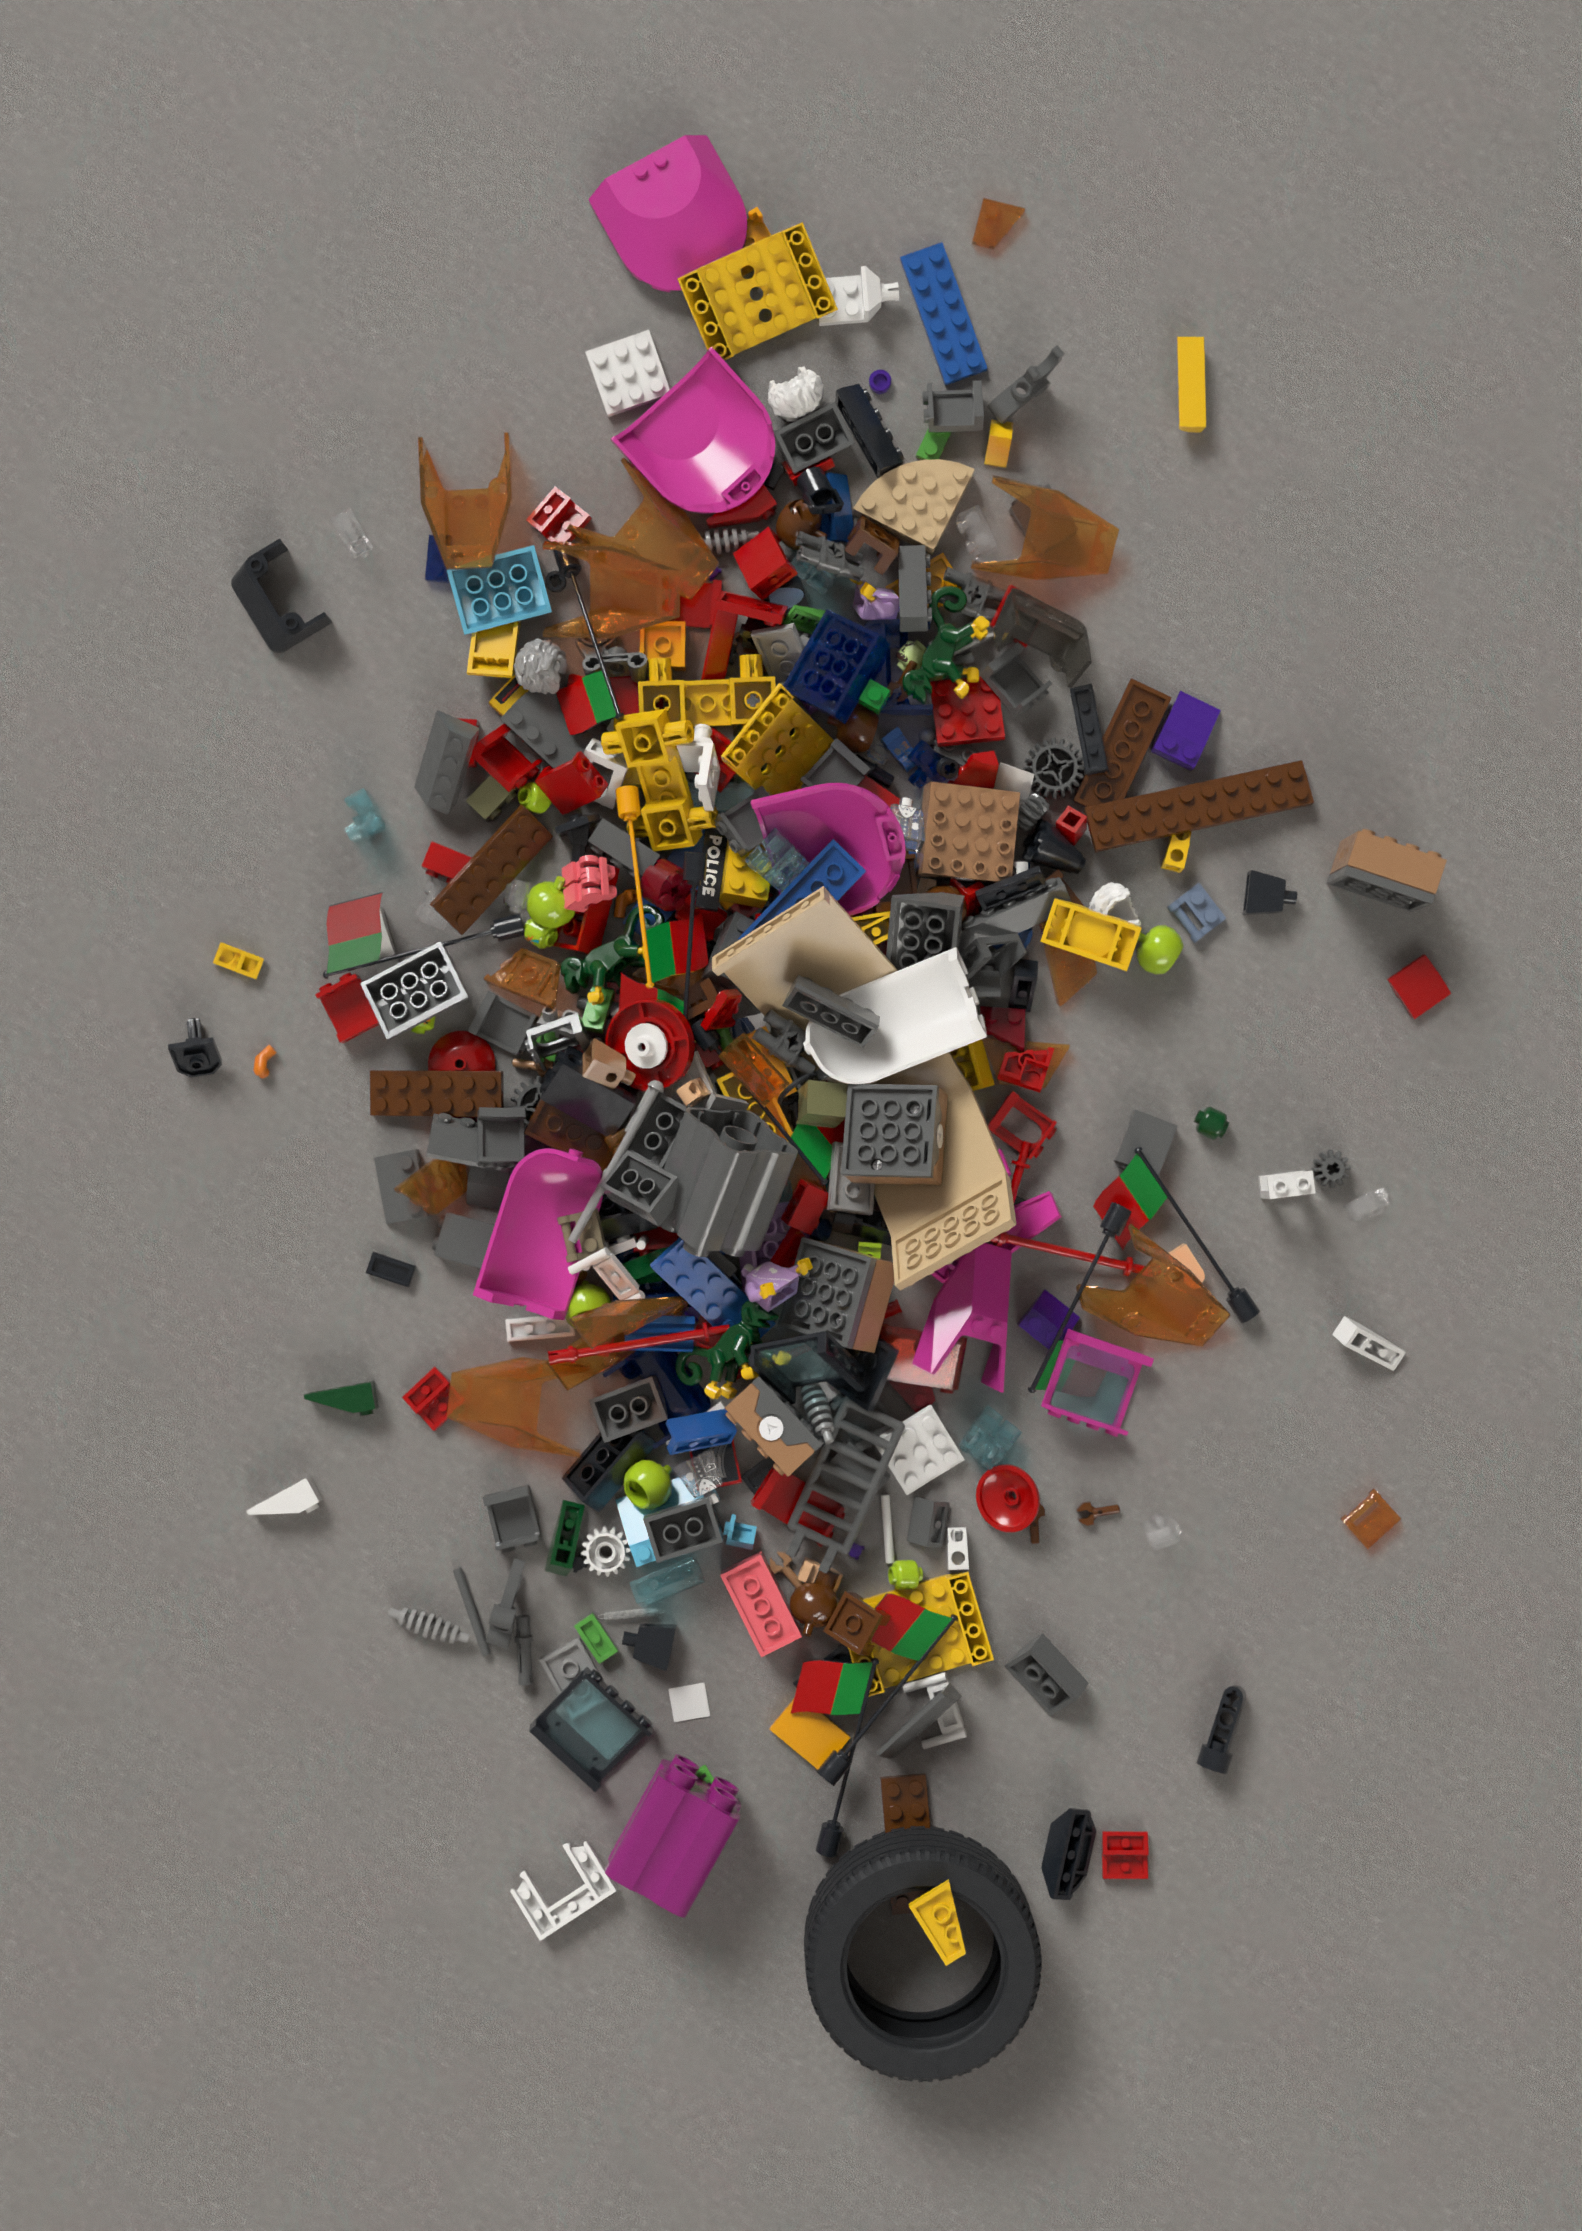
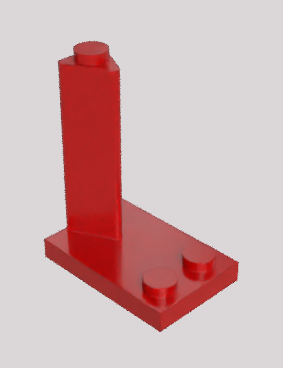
[701,591,788,680]

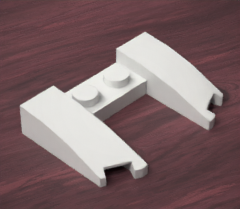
[510,1841,619,1941]

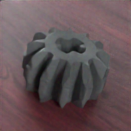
[1017,793,1049,832]
[1311,1150,1351,1188]

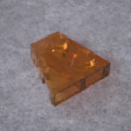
[972,198,1025,250]

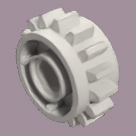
[581,1526,631,1577]

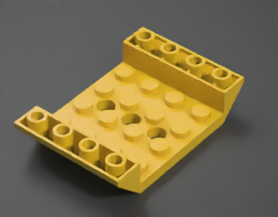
[677,222,838,361]
[721,683,834,796]
[848,1572,994,1697]

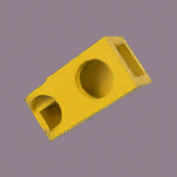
[1161,832,1191,873]

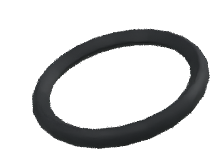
[777,1073,818,1106]

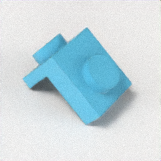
[723,1514,757,1550]

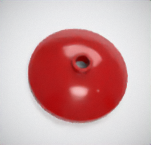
[428,1031,496,1071]
[976,1464,1040,1532]

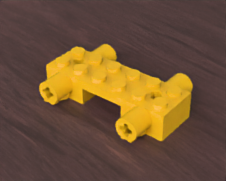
[638,654,776,729]
[601,709,718,852]

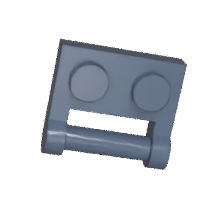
[1167,883,1226,943]

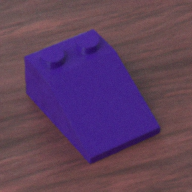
[1150,691,1221,771]

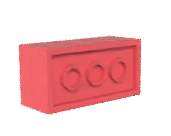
[720,1550,802,1657]

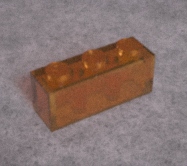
[718,1033,790,1107]

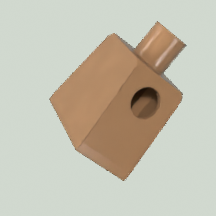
[582,1038,636,1089]

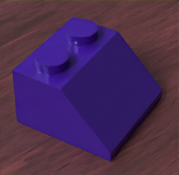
[1017,1289,1080,1350]

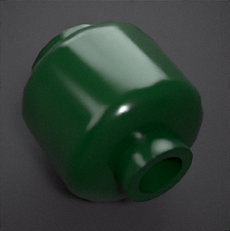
[1194,1107,1229,1140]

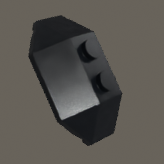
[1041,1808,1096,1900]

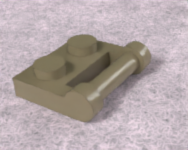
[557,1209,606,1263]

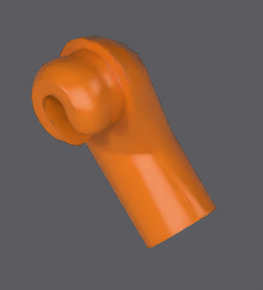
[614,889,637,918]
[253,1044,277,1079]

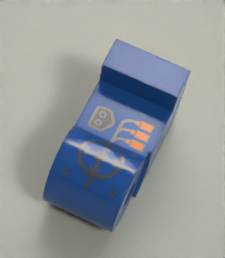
[881,726,921,772]

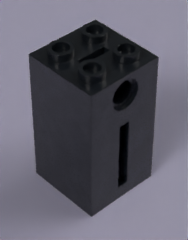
[540,1045,638,1139]

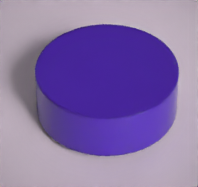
[869,369,891,394]

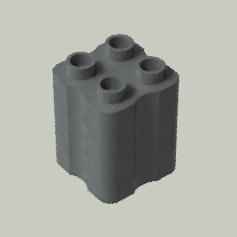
[660,1107,798,1257]

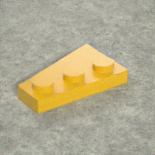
[909,1879,966,1966]

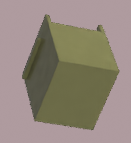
[796,1080,848,1128]

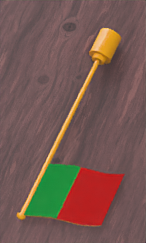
[615,785,708,989]

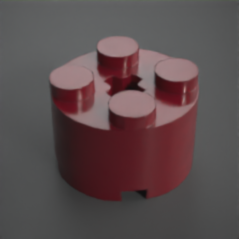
[640,859,692,911]

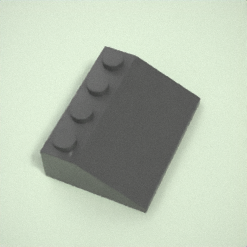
[500,683,609,769]
[886,892,964,971]
[360,941,469,1041]

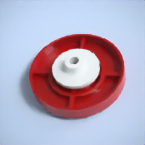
[605,999,695,1091]

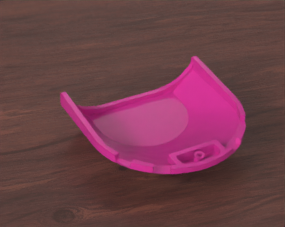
[588,135,747,293]
[611,347,775,513]
[751,783,906,915]

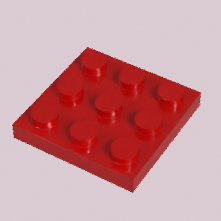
[930,676,1005,747]

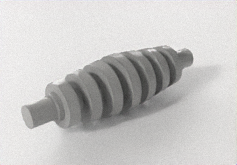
[676,528,759,555]
[800,1368,834,1444]
[388,1607,470,1644]

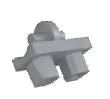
[537,1003,582,1039]

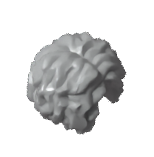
[513,638,568,694]

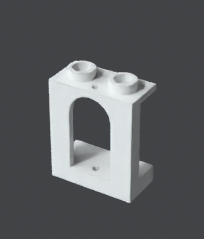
[584,738,629,809]
[1258,1170,1315,1199]

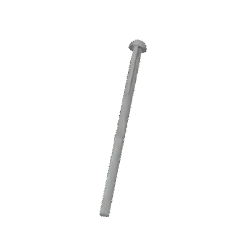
[568,1080,664,1244]

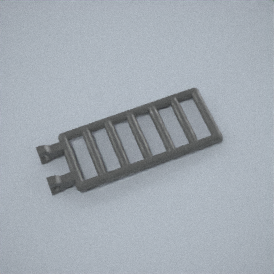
[786,1397,905,1574]

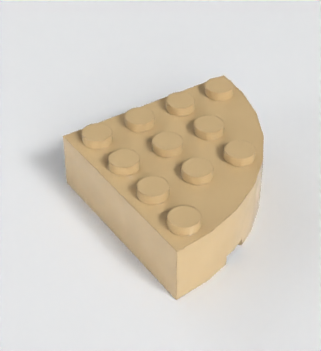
[853,459,975,555]

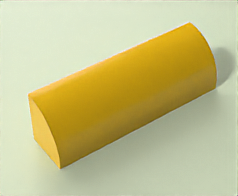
[1177,337,1206,433]

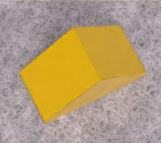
[984,419,1013,468]

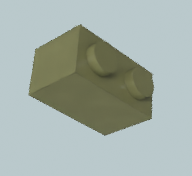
[466,775,519,822]

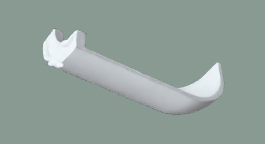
[803,947,987,1084]

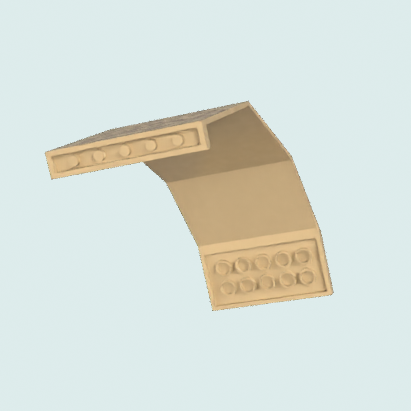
[712,886,1016,1291]

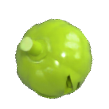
[526,876,575,928]
[1136,925,1184,975]
[565,1281,612,1331]
[624,1460,672,1510]

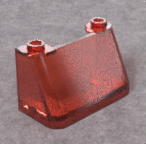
[879,1323,968,1394]

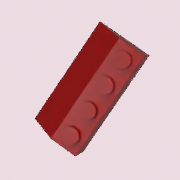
[553,861,620,955]

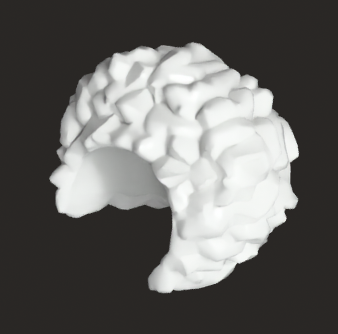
[768,366,824,422]
[1089,882,1141,926]

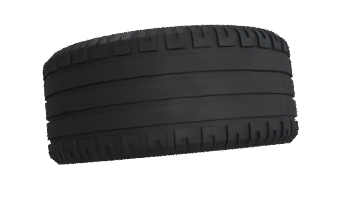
[804,1826,1042,2082]

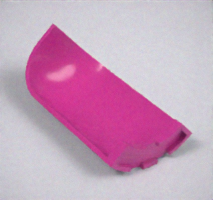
[473,1149,603,1320]

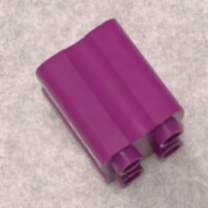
[605,1754,741,1918]

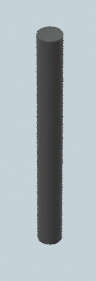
[453,1567,491,1656]

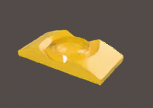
[467,620,521,678]
[1040,898,1142,971]

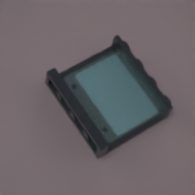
[748,1331,866,1404]
[529,1667,652,1792]

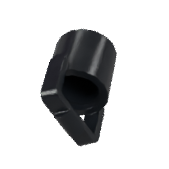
[797,467,844,515]

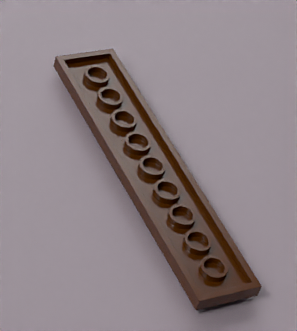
[1084,760,1314,852]

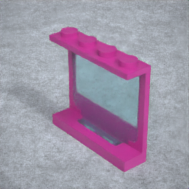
[1041,1329,1154,1437]

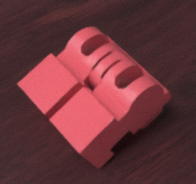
[562,855,617,913]

